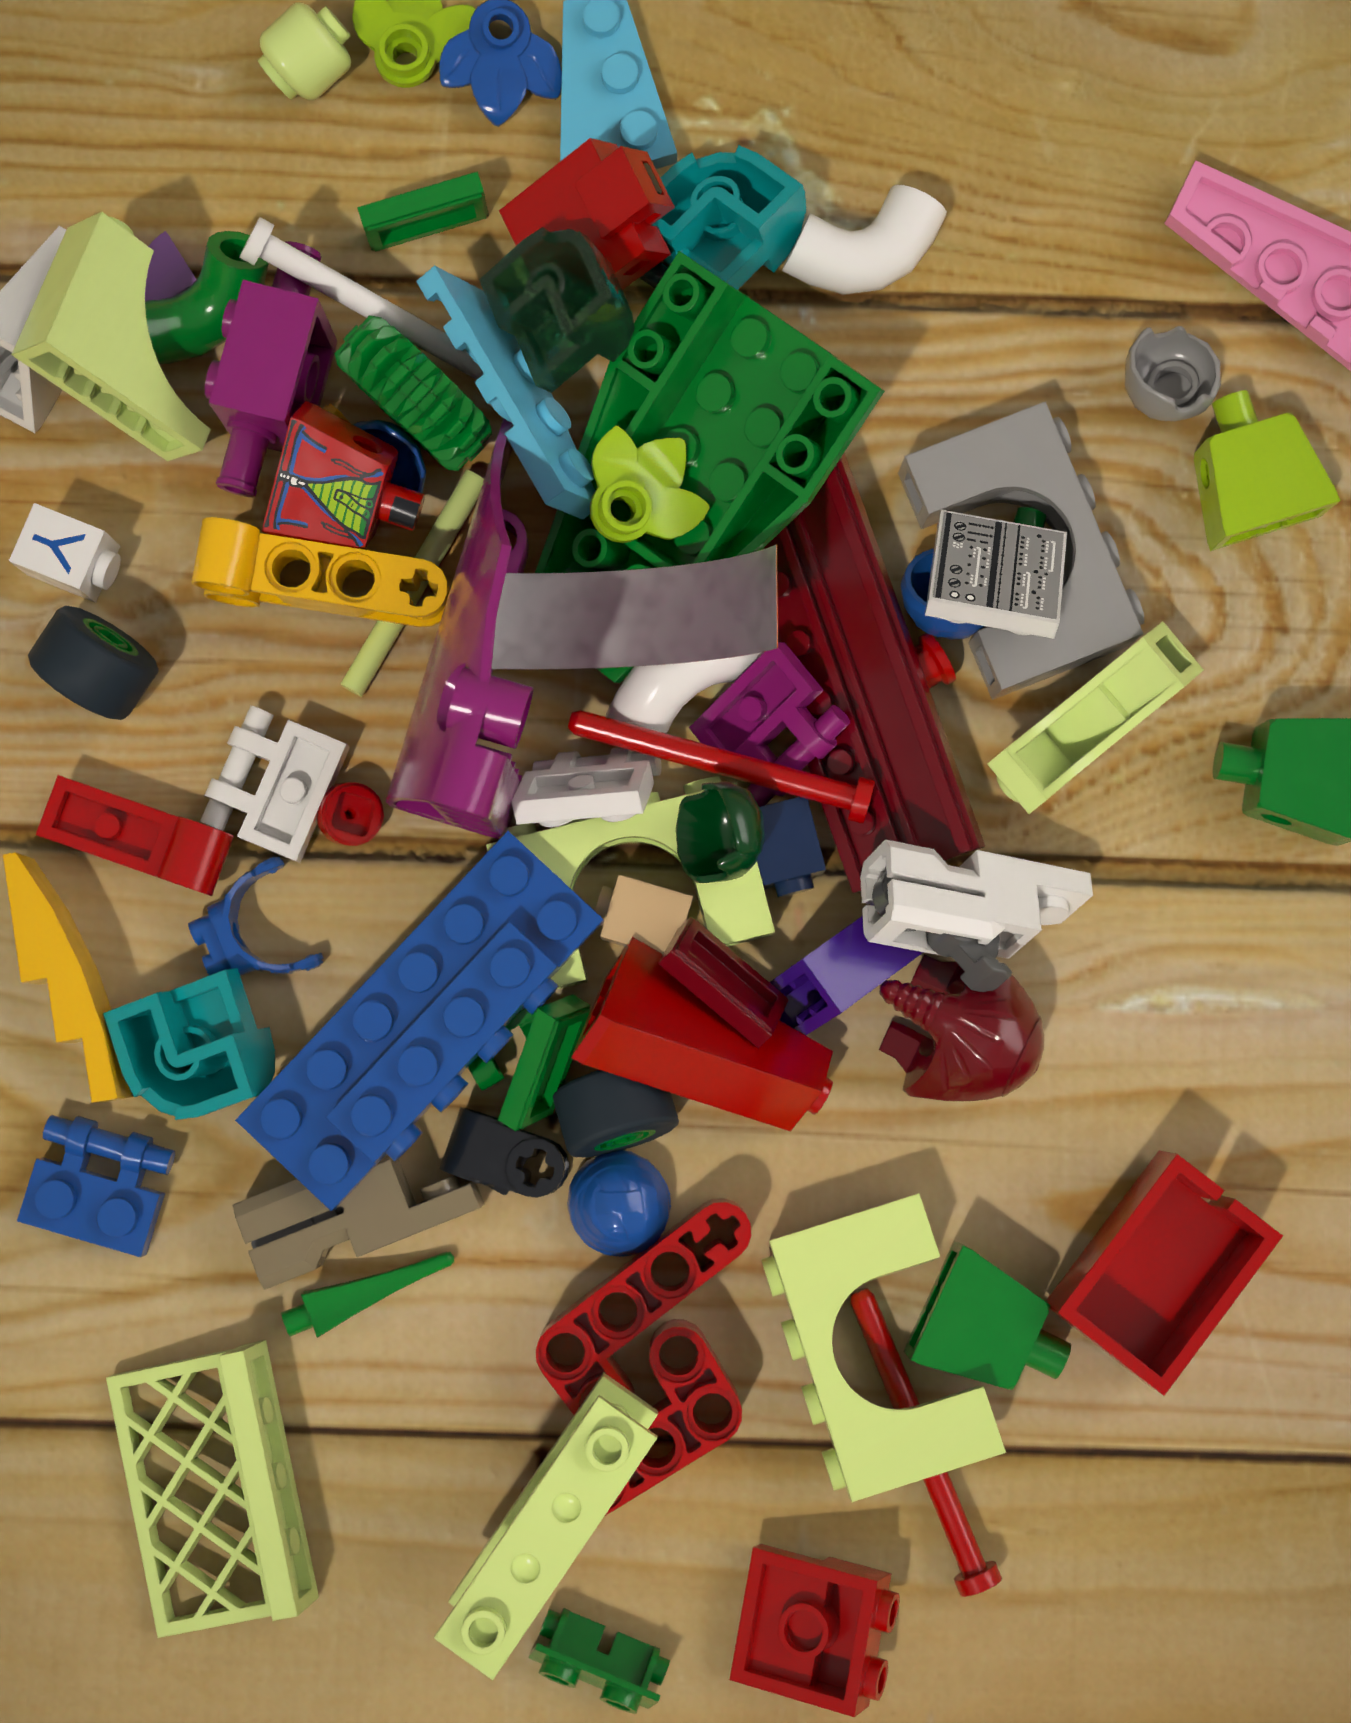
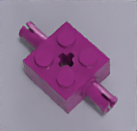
[205,241,338,498]

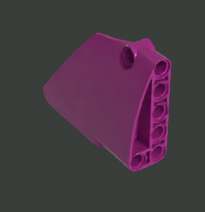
[386,419,534,839]

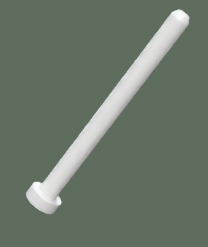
[239,217,483,380]

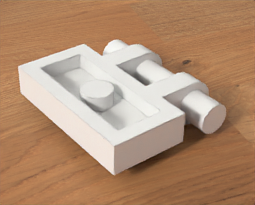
[200,705,350,863]
[511,747,661,827]

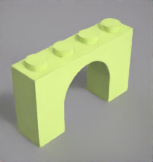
[486,776,775,990]
[761,1193,1006,1502]

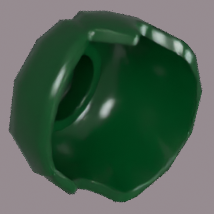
[676,781,765,883]

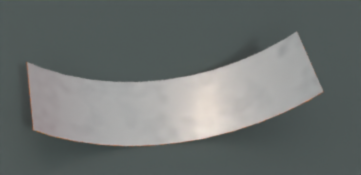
[492,545,778,669]

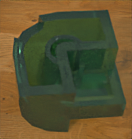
[479,227,635,393]

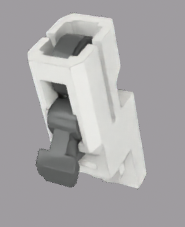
[860,839,1093,992]

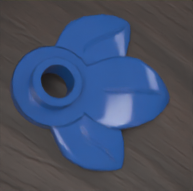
[439,0,562,127]

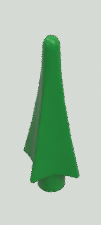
[281,1252,454,1338]

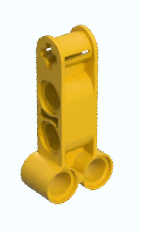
[192,517,450,627]

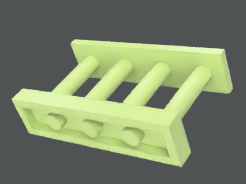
[434,1372,658,1680]

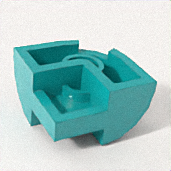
[652,145,806,290]
[103,968,275,1120]

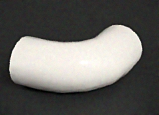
[782,185,947,295]
[606,652,764,733]

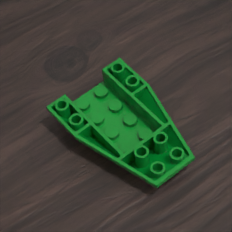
[535,251,885,683]

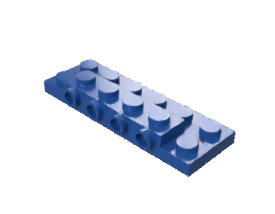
[235,831,604,1211]

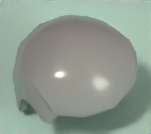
[1125,326,1221,421]

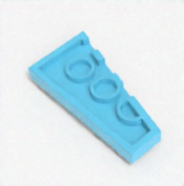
[416,265,595,519]

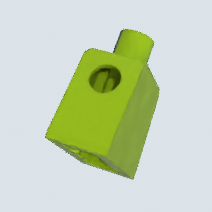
[1194,390,1340,551]

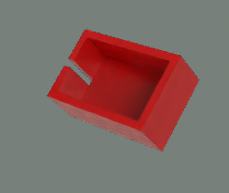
[1045,1150,1283,1396]

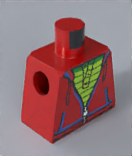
[261,401,425,549]

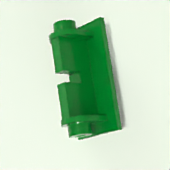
[528,1608,670,1714]

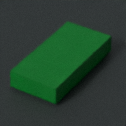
[357,171,489,252]
[498,994,591,1131]

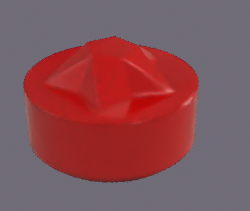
[317,782,384,846]

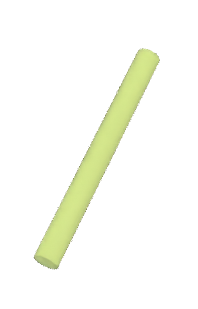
[340,470,484,697]

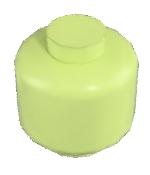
[258,3,351,100]

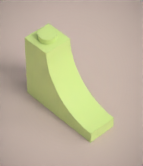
[11,212,211,461]

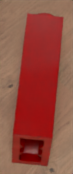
[571,937,833,1132]

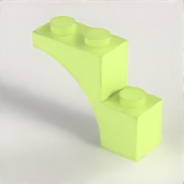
[987,621,1204,814]

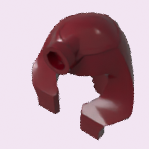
[879,954,1044,1101]

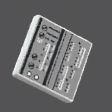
[925,510,1067,639]

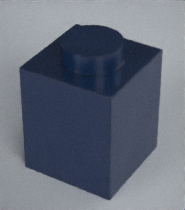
[757,797,826,898]

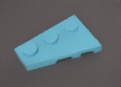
[560,0,677,169]

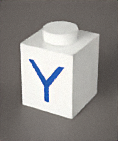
[9,503,121,603]

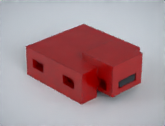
[499,138,675,322]

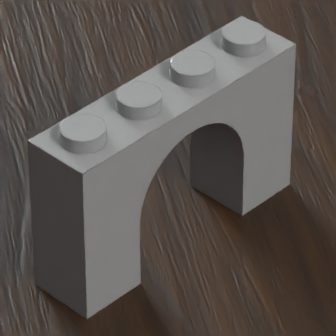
[898,401,1145,700]

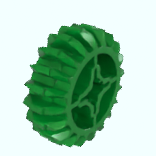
[334,315,492,471]

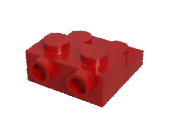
[729,1544,900,1717]

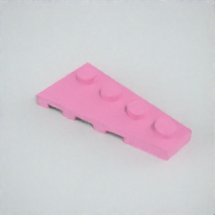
[1164,160,1351,371]

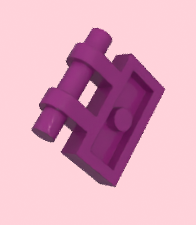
[689,642,850,807]

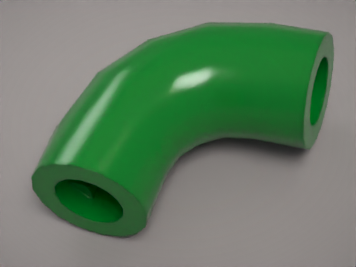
[145,231,269,364]

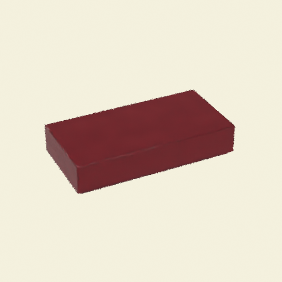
[658,917,789,1048]

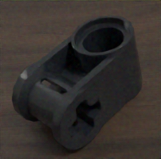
[440,1107,570,1198]

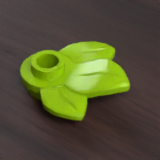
[352,0,475,88]
[590,426,710,543]

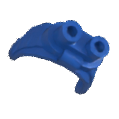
[188,857,324,976]

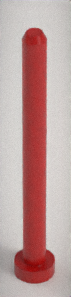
[568,710,875,824]
[850,1288,1002,1597]

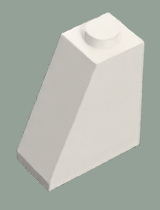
[0,226,66,433]

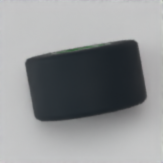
[28,606,159,720]
[553,1070,679,1158]

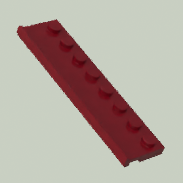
[762,452,985,893]

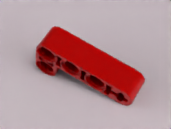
[536,1198,752,1415]
[518,1319,742,1516]

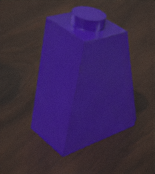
[770,916,924,1035]

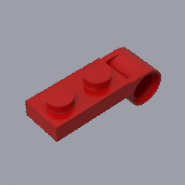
[35,775,234,896]

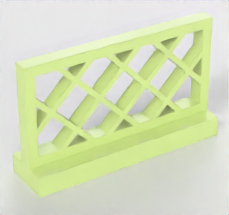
[106,1340,319,1638]

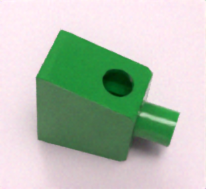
[1213,718,1351,846]
[903,1240,1071,1390]

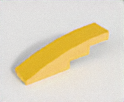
[2,852,133,1103]

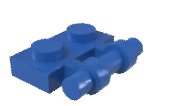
[17,1115,175,1257]

